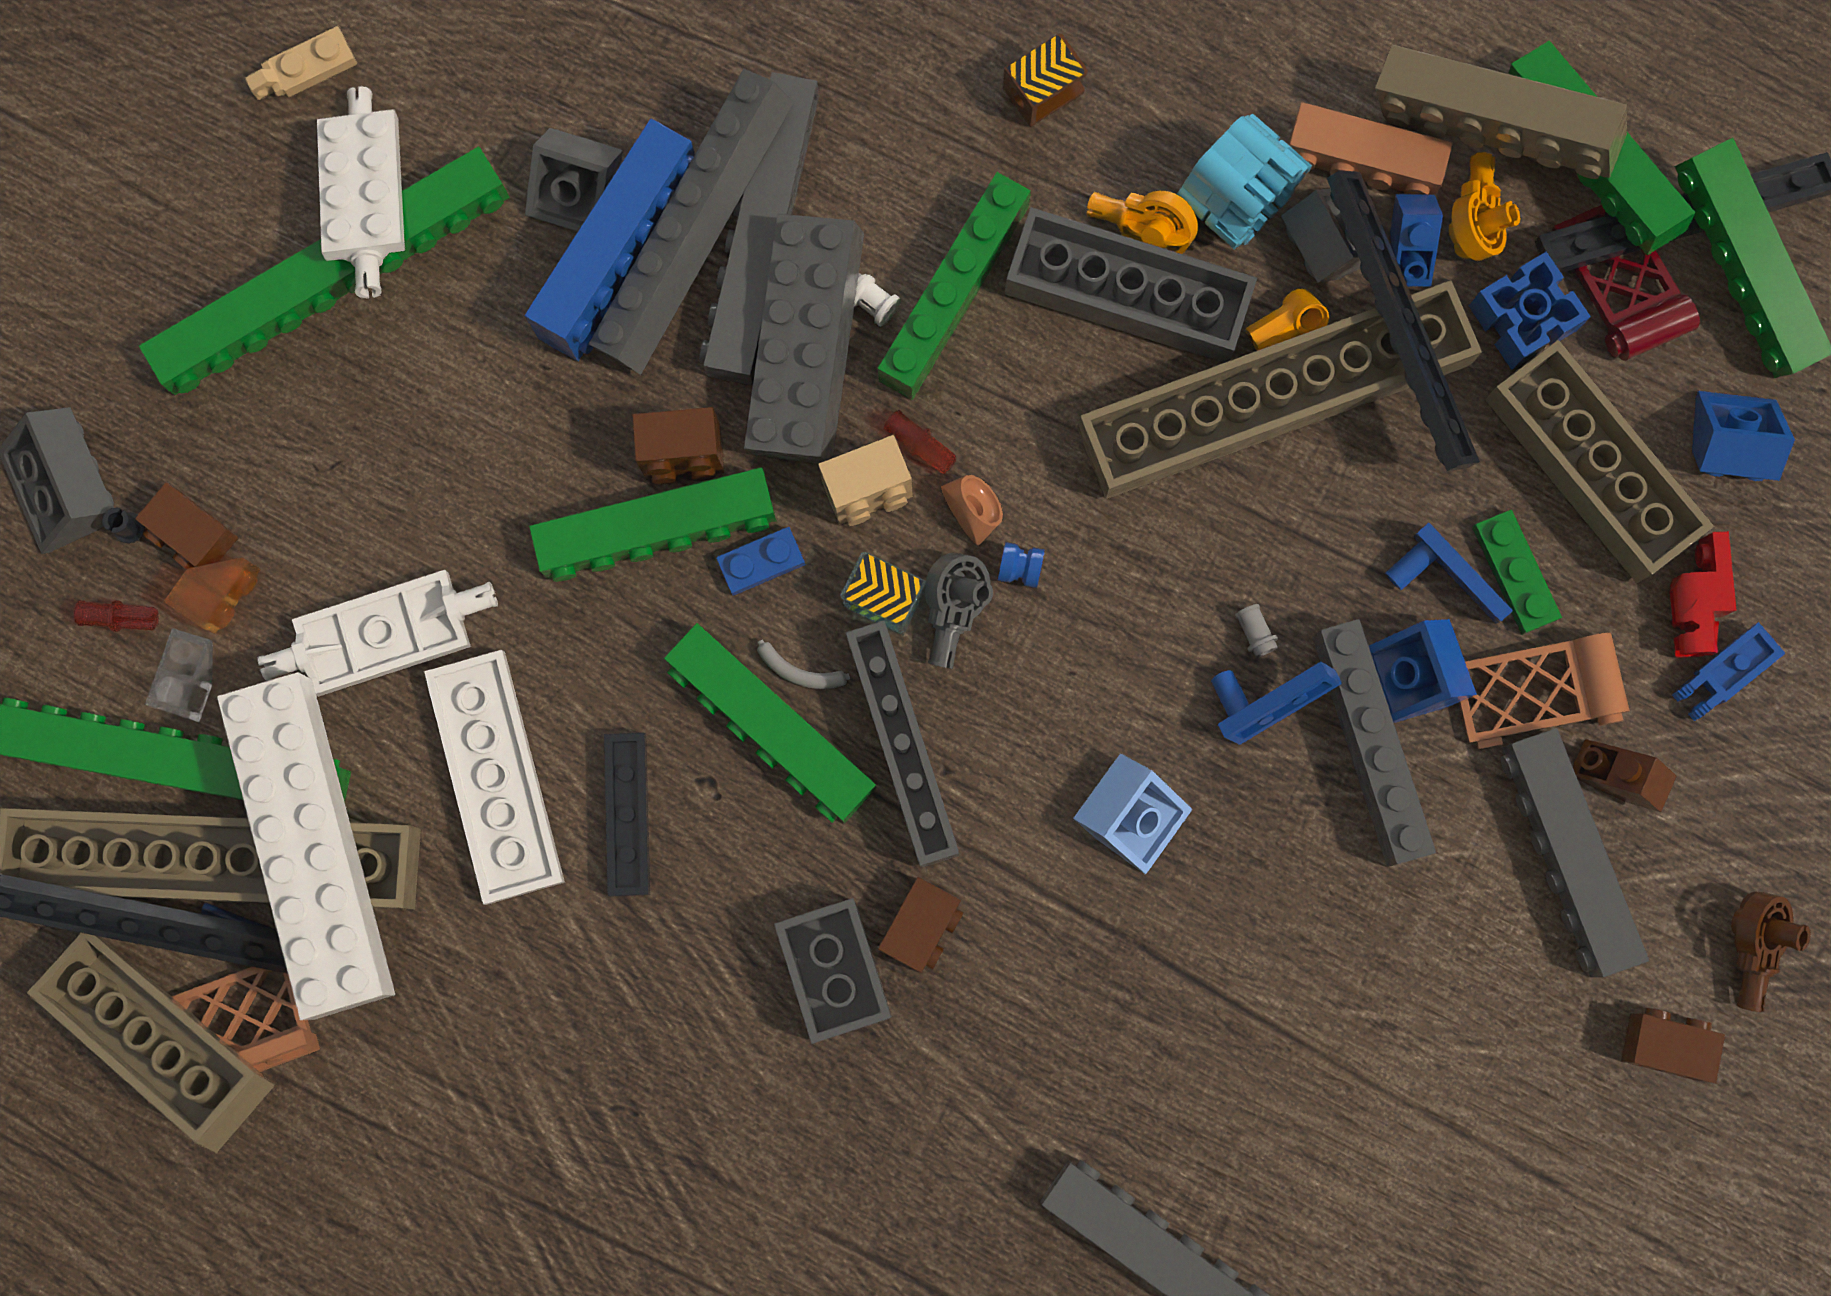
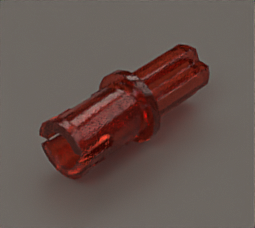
[884,410,957,474]
[74,600,159,632]

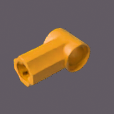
[1245,289,1329,351]

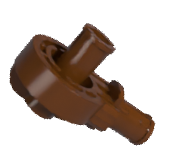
[1731,892,1811,1012]

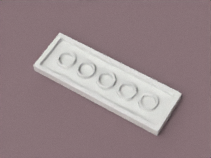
[424,650,565,905]

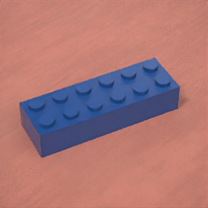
[524,118,695,362]

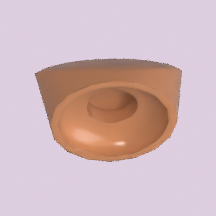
[941,475,1003,546]

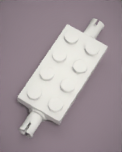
[317,87,405,298]
[258,570,498,697]

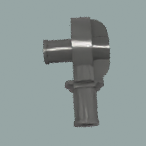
[925,553,993,669]

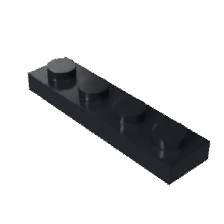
[604,733,650,897]

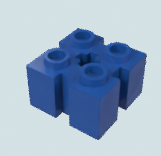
[1469,252,1591,370]

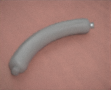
[757,640,850,689]

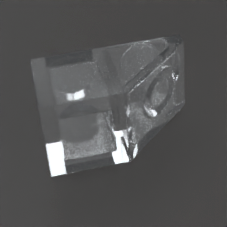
[145,628,213,722]

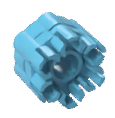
[1177,114,1312,249]

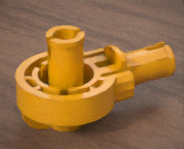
[1449,152,1520,261]
[1087,191,1198,254]

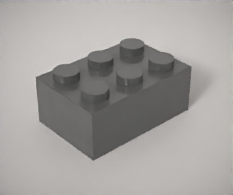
[774,898,892,1044]

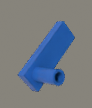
[1385,523,1513,624]
[1211,662,1343,745]

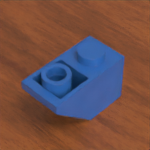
[1390,194,1443,287]

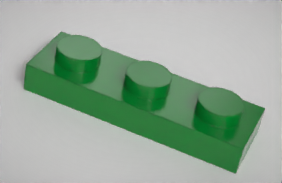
[1472,509,1562,635]

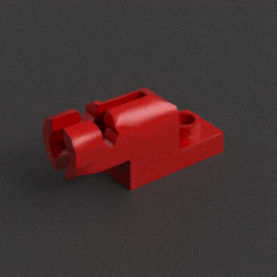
[1670,531,1737,658]

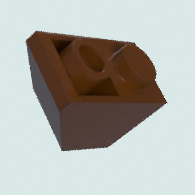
[1573,739,1677,812]

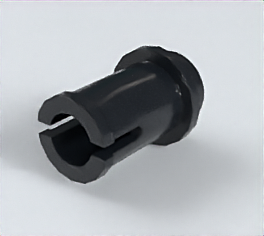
[102,507,146,544]

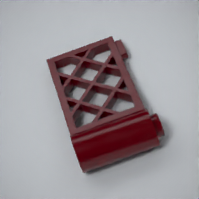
[1552,205,1700,361]

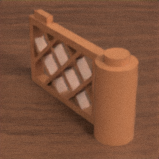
[1458,633,1630,750]

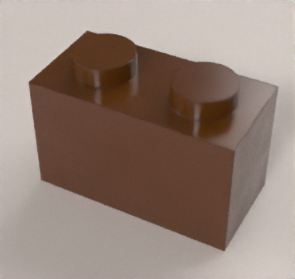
[135,482,239,574]
[878,877,964,973]
[1621,1008,1726,1084]

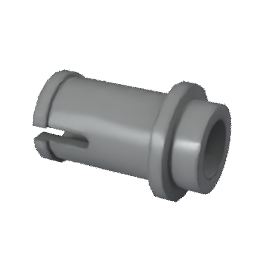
[1235,604,1278,658]

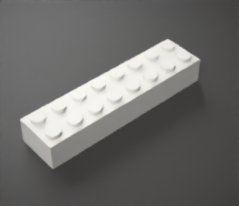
[217,672,395,1020]

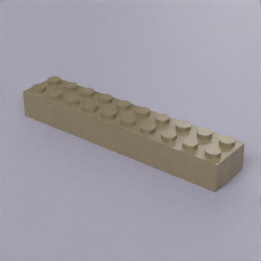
[1077,280,1482,500]
[0,808,421,910]

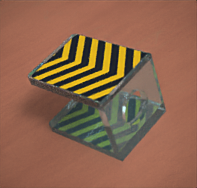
[841,552,926,636]

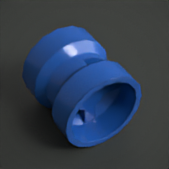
[998,542,1045,589]

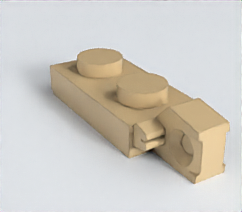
[245,26,357,100]

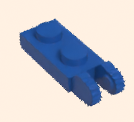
[1671,622,1785,721]

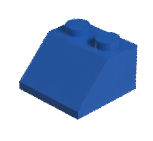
[1692,391,1795,481]
[1369,619,1477,723]

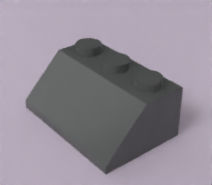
[0,407,114,554]

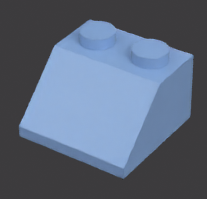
[1073,753,1193,874]

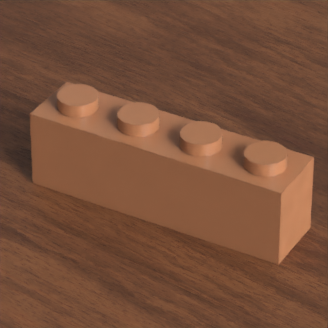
[1288,102,1453,195]

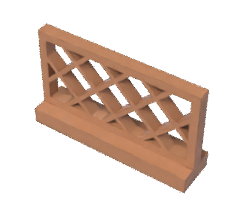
[148,967,320,1104]

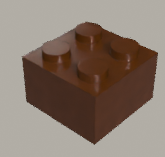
[632,407,724,484]

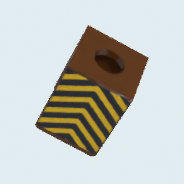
[1003,33,1088,128]

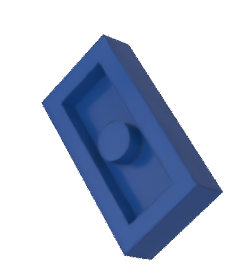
[716,527,805,596]

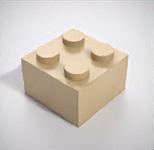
[818,435,912,526]

